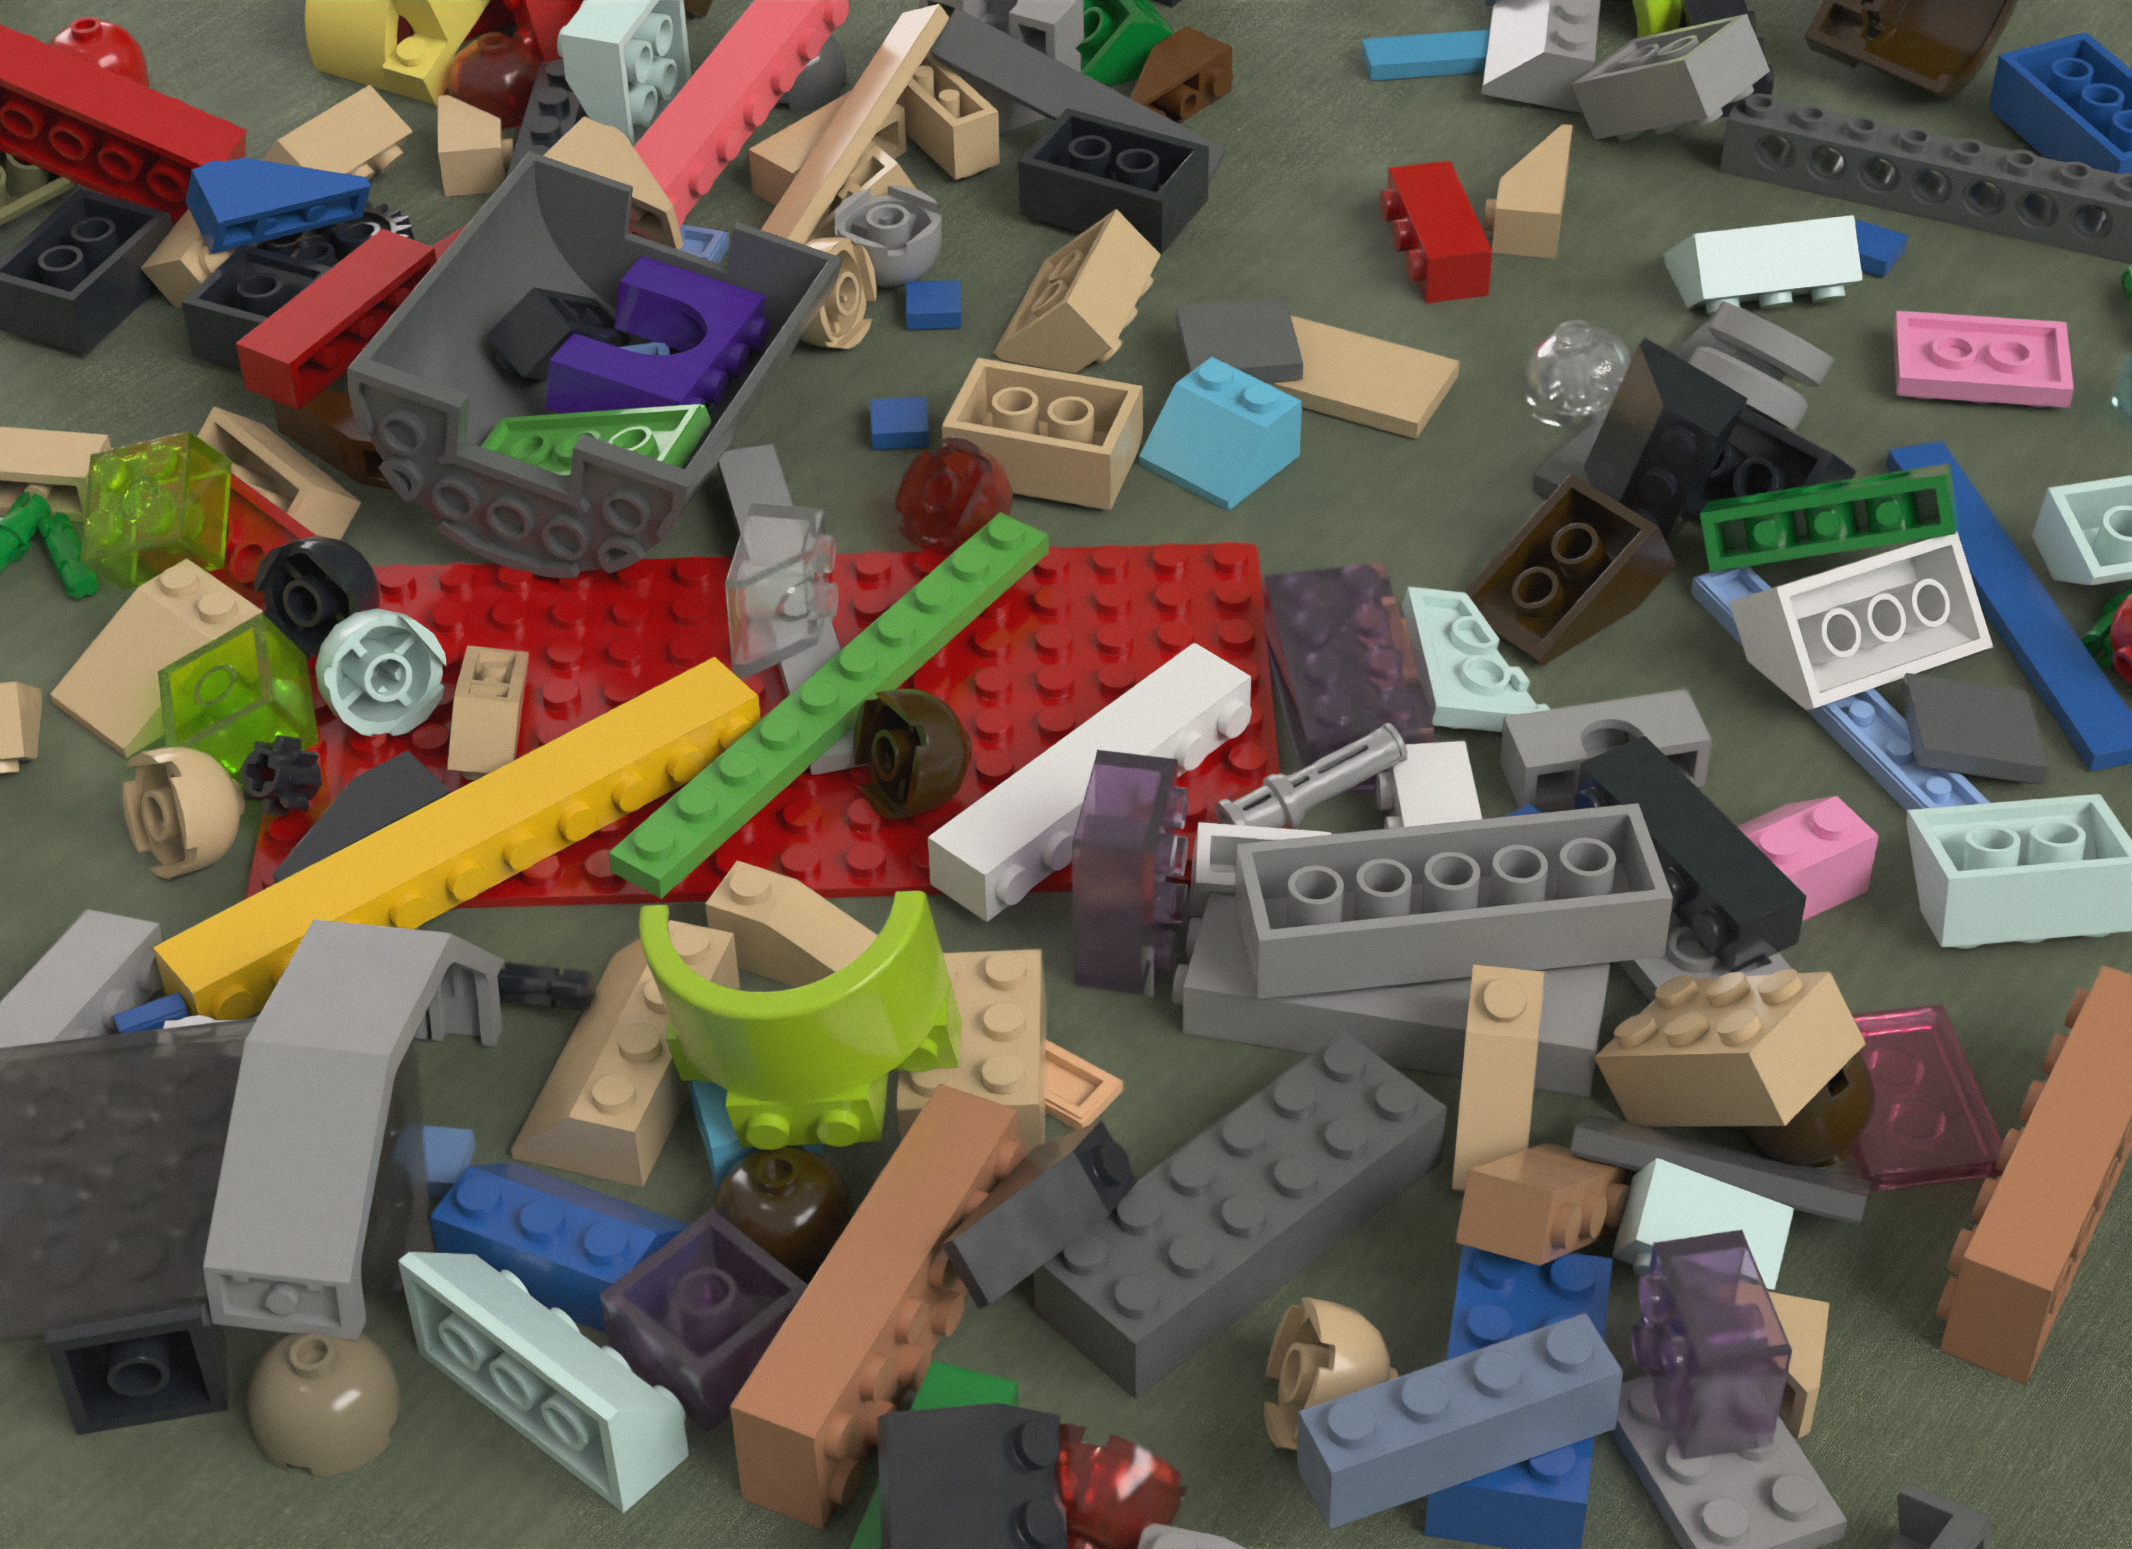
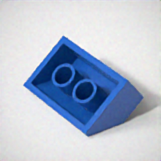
[430,1162,701,1342]

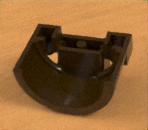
[1804,0,2018,99]

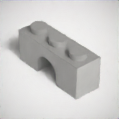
[918,0,1084,63]
[1500,689,1712,811]

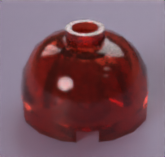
[448,33,543,129]
[895,437,1013,556]
[1054,1423,1188,1549]

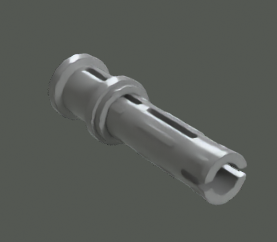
[1215,723,1408,829]

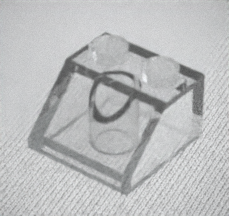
[725,503,838,679]

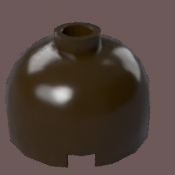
[853,689,972,820]
[1738,1051,1875,1167]
[711,1146,855,1291]

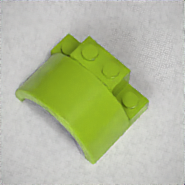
[639,891,962,1150]

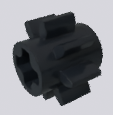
[241,735,322,817]

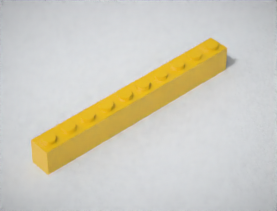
[153,657,761,1020]

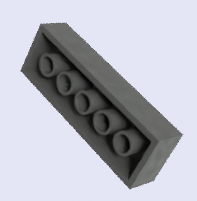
[1034,1030,1446,1399]

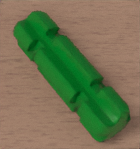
[38,512,99,600]

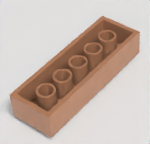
[1935,965,2132,1385]
[730,1083,1026,1531]

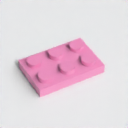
[1893,311,2074,408]

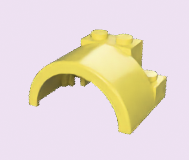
[305,0,490,105]

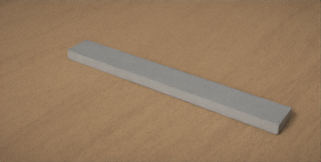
[717,444,866,775]

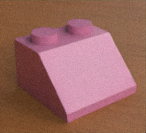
[1737,796,1879,921]

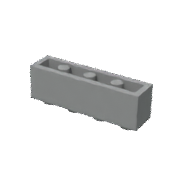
[0,909,163,1137]

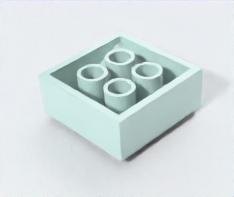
[557,0,691,147]

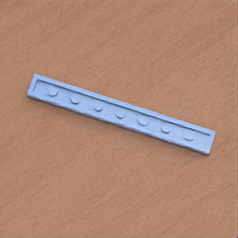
[1691,566,1990,812]

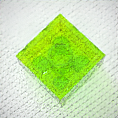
[80,431,232,589]
[158,613,319,786]

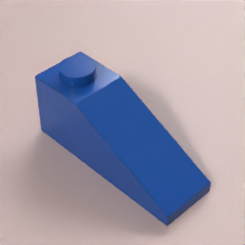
[185,158,371,254]

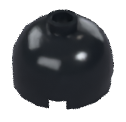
[254,535,380,660]

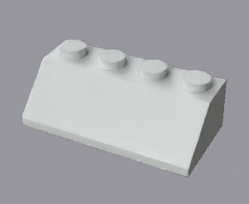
[1729,531,1993,710]

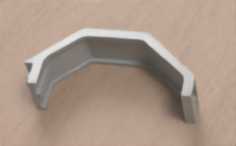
[203,919,505,1341]

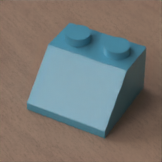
[1139,357,1302,511]

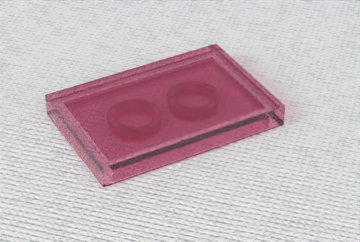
[1851,1004,2004,1191]

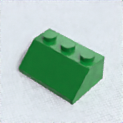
[1075,0,1175,87]

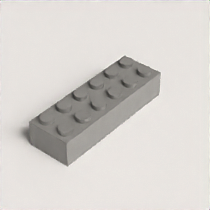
[1235,803,1673,999]

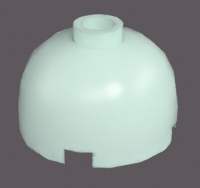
[315,608,447,736]

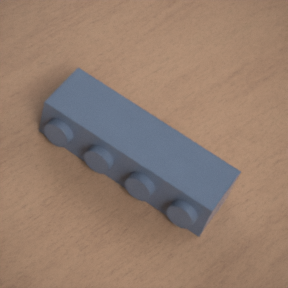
[1297,1313,1623,1530]

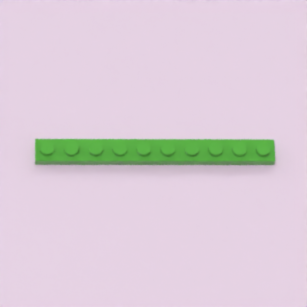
[608,512,1049,899]

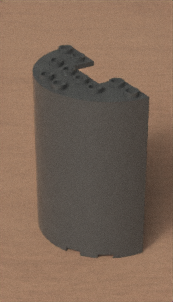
[347,151,843,578]

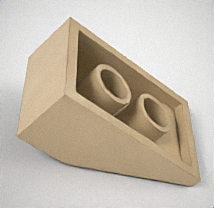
[50,558,275,759]

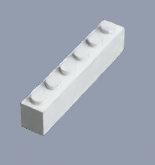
[928,643,1252,922]

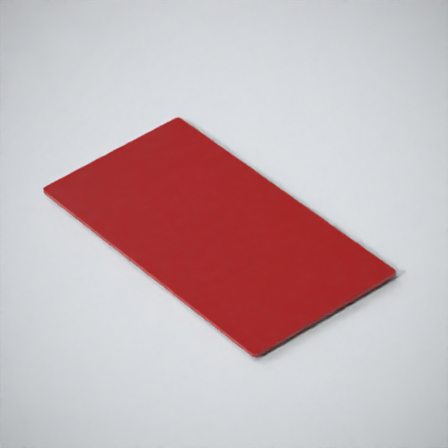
[246,541,1285,909]

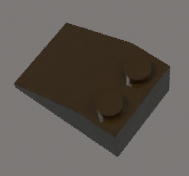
[1463,473,1677,666]

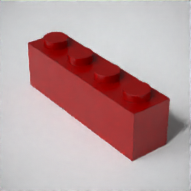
[236,229,437,410]

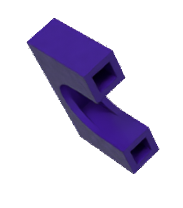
[545,256,770,414]

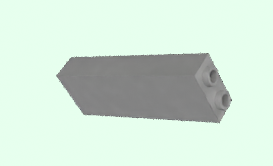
[1172,892,1611,1097]

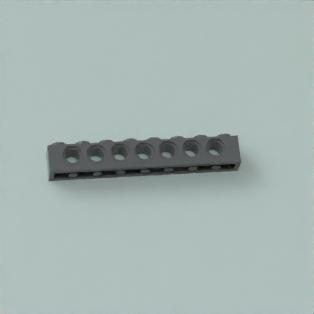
[1720,93,2132,264]

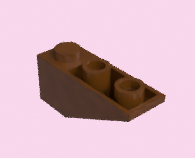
[1130,26,1233,124]
[273,390,394,490]

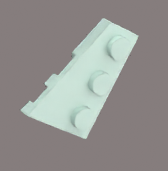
[1402,587,1550,732]

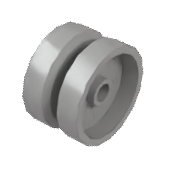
[1688,301,1834,432]

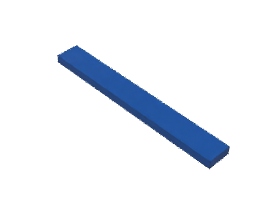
[1886,441,2132,771]

